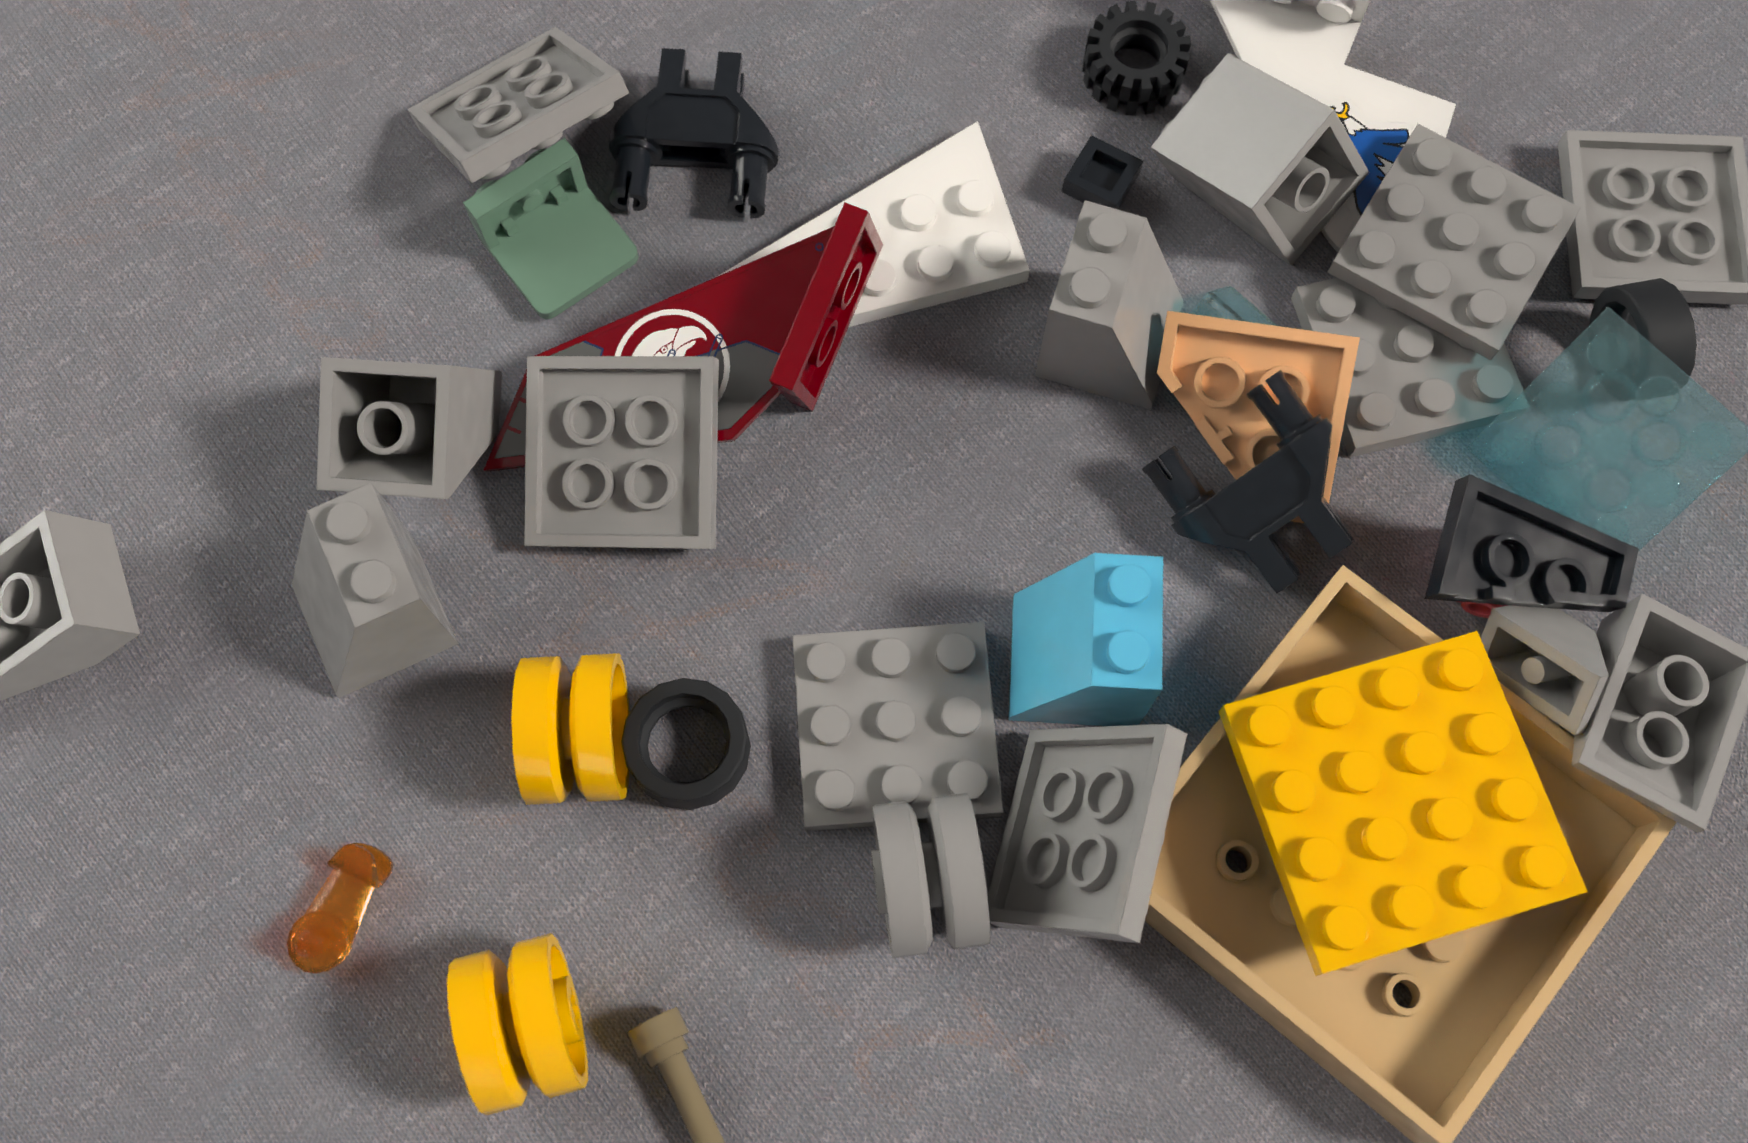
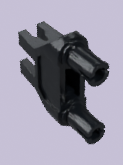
[608,48,779,218]
[1142,370,1354,594]

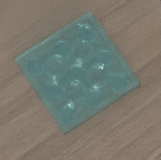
[1466,307,1748,551]

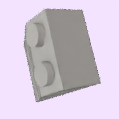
[0,510,140,701]
[1571,594,1748,833]

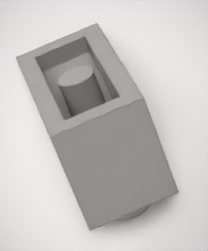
[1481,605,1609,735]

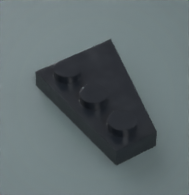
[1424,474,1639,612]

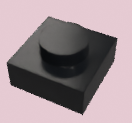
[1062,135,1143,209]

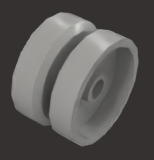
[871,793,990,958]

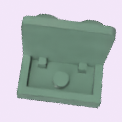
[463,138,639,319]

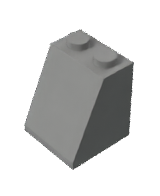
[1151,53,1369,266]
[1035,200,1183,410]
[316,357,502,499]
[292,483,459,698]

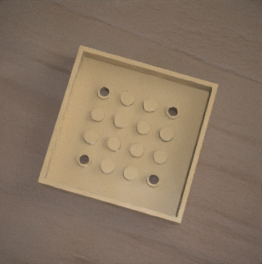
[1145,565,1677,1143]

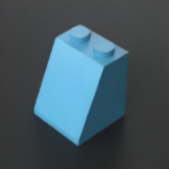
[1008,553,1163,726]

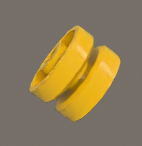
[511,653,630,805]
[447,933,588,1116]

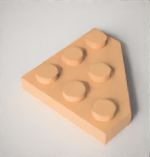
[1157,311,1360,523]

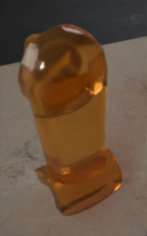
[287,843,393,974]

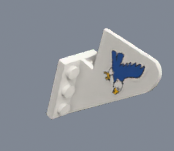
[1201,0,1456,253]

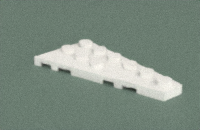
[717,121,1030,327]

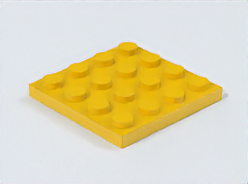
[1218,631,1588,976]

